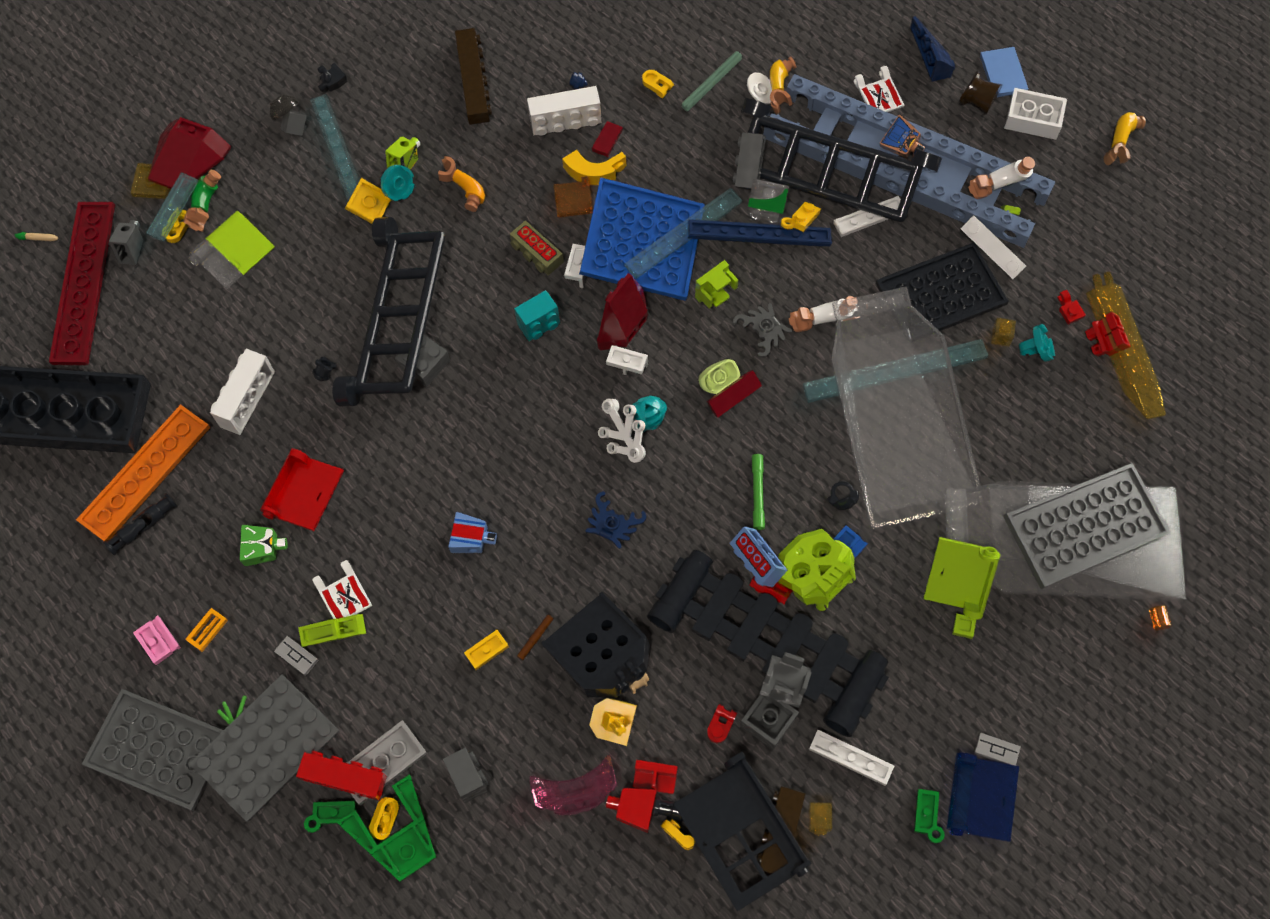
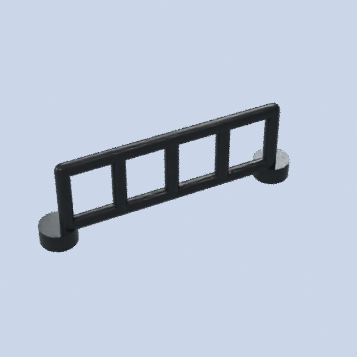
[741,98,942,222]
[332,217,446,407]

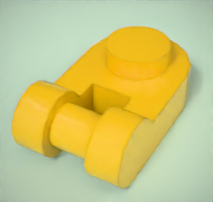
[642,70,674,98]
[660,819,694,850]

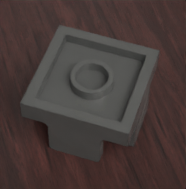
[759,652,811,708]

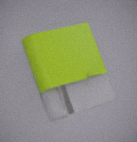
[188,211,275,290]

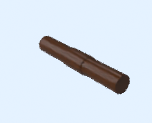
[517,614,553,661]

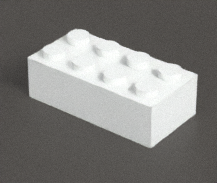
[527,86,602,136]
[210,349,275,435]

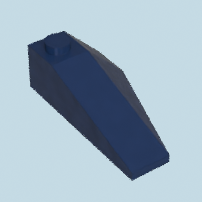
[910,16,955,82]

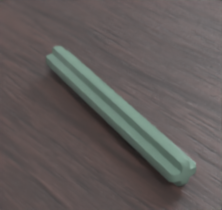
[681,51,742,111]

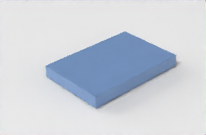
[980,47,1028,97]

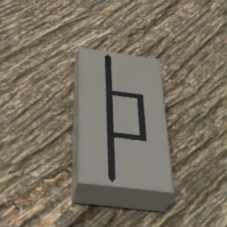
[274,636,319,676]
[974,733,1021,767]

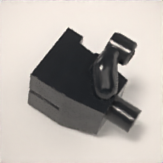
[317,63,347,92]

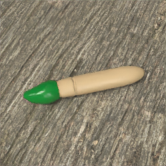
[14,232,58,241]

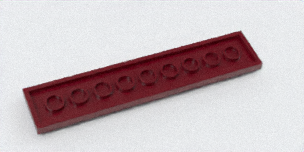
[49,202,115,365]

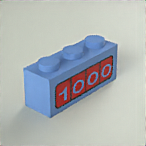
[730,526,788,587]

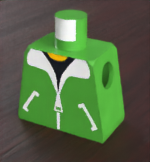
[240,525,288,566]

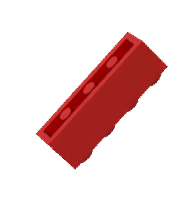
[296,751,387,801]

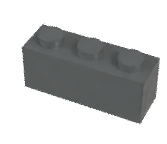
[733,132,766,190]

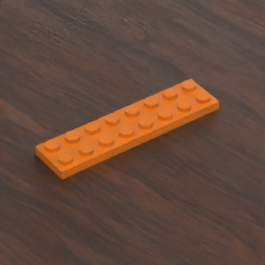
[76,404,211,541]

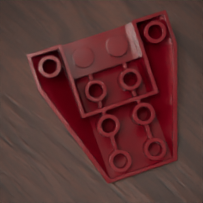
[148,117,231,192]
[597,273,648,351]

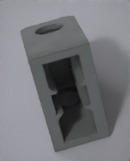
[109,220,143,265]

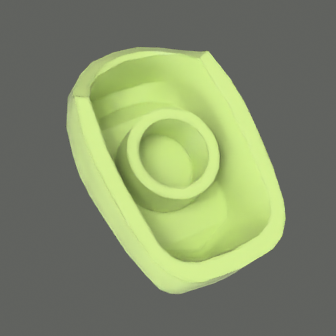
[698,359,740,394]

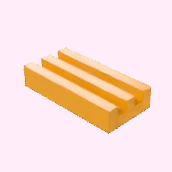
[185,608,228,652]

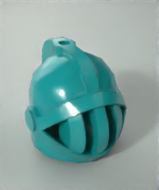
[629,395,667,432]

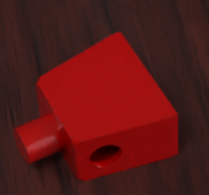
[606,788,656,833]

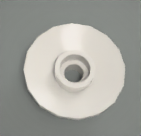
[747,73,772,104]

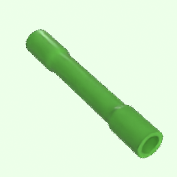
[752,454,765,530]

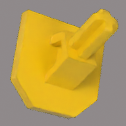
[590,697,637,746]

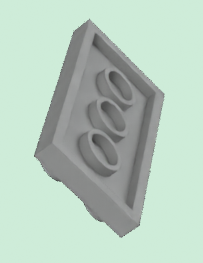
[347,720,427,806]

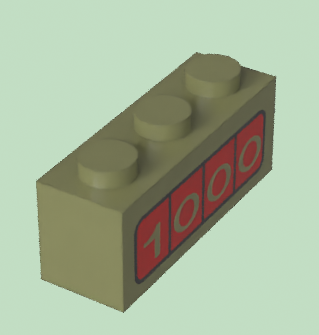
[510,220,564,276]

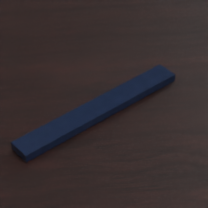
[688,219,832,246]

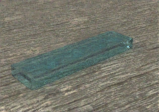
[146,172,198,242]

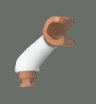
[968,157,1035,199]
[789,296,858,332]

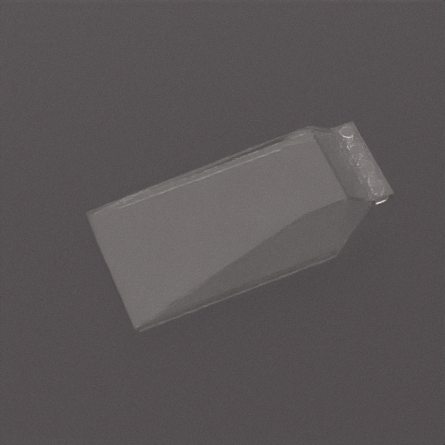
[831,286,985,529]
[945,481,1186,601]

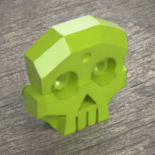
[778,529,856,611]

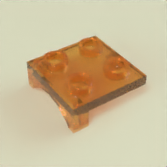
[554,176,593,217]

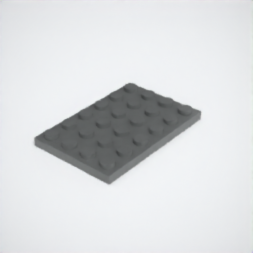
[189,674,339,823]
[82,689,223,812]

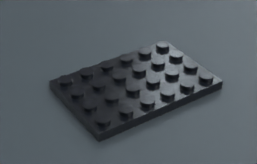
[875,242,1009,344]

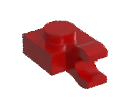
[1057,289,1086,325]

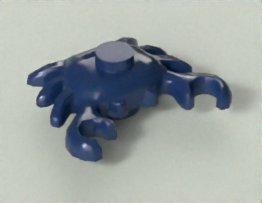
[585,491,646,549]

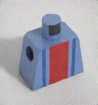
[449,512,497,553]

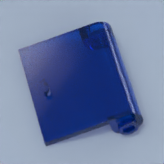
[946,753,1019,842]

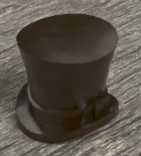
[959,71,1002,114]

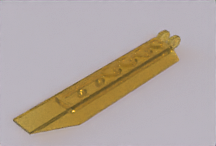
[1086,271,1166,419]

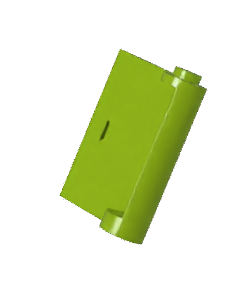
[924,537,1000,619]

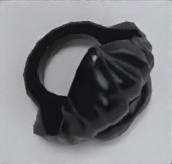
[827,481,859,510]

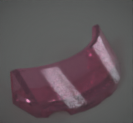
[529,755,617,815]

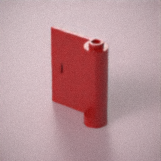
[260,448,344,531]

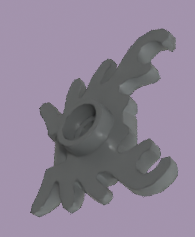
[733,303,792,357]

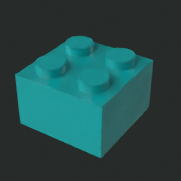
[514,290,560,341]

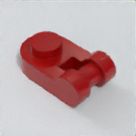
[707,704,737,744]

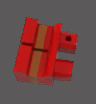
[1085,312,1131,356]

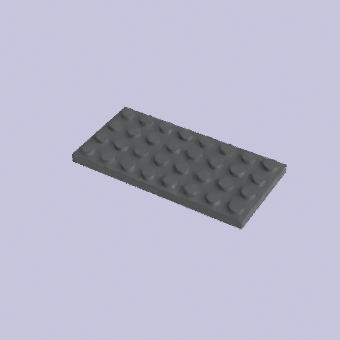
[1003,463,1171,589]

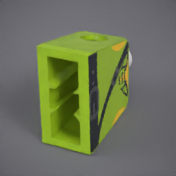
[385,137,420,170]

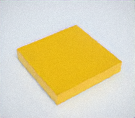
[345,178,391,224]

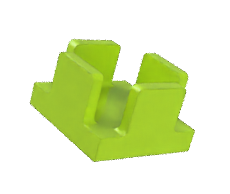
[695,260,738,308]

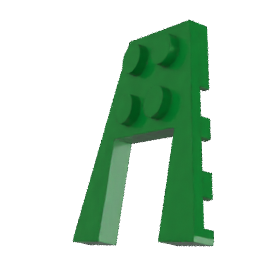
[337,774,436,882]

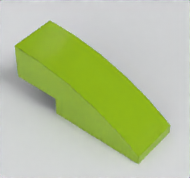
[298,614,366,647]

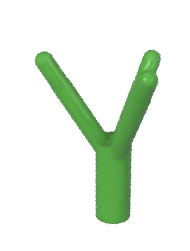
[217,696,246,724]

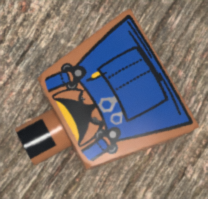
[880,115,926,158]

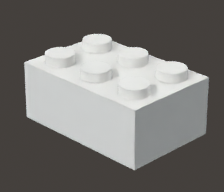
[1004,88,1067,140]

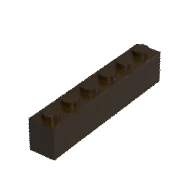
[455,28,492,125]

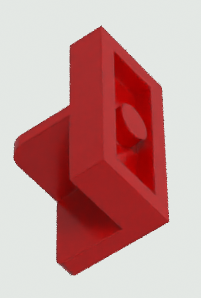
[633,760,678,794]

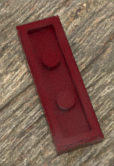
[707,370,762,417]

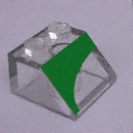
[747,179,789,223]

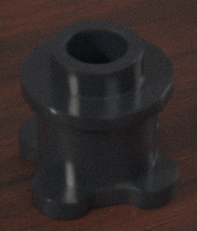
[312,357,337,381]

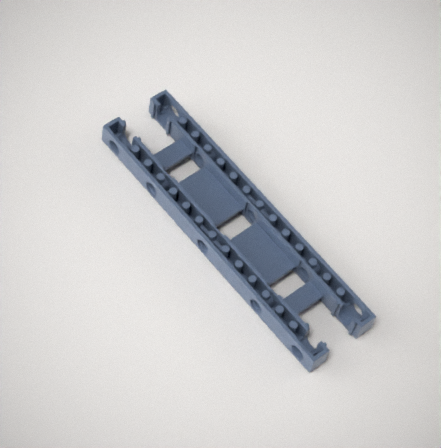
[763,74,1055,248]

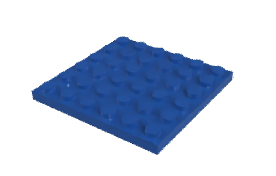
[579,177,704,301]

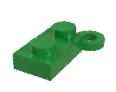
[914,789,945,843]
[304,801,356,833]

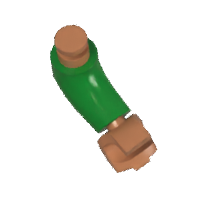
[183,170,221,232]

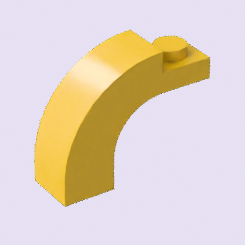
[562,150,626,185]

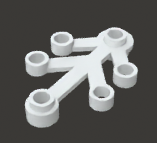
[598,399,646,463]

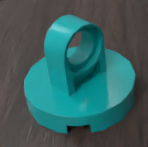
[380,165,414,201]
[1019,324,1055,362]

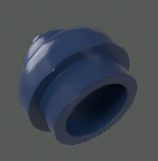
[569,72,588,89]

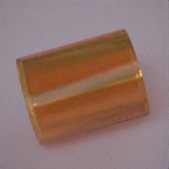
[1149,605,1172,631]

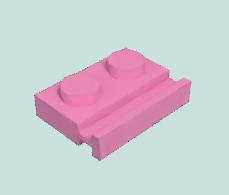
[133,615,181,665]

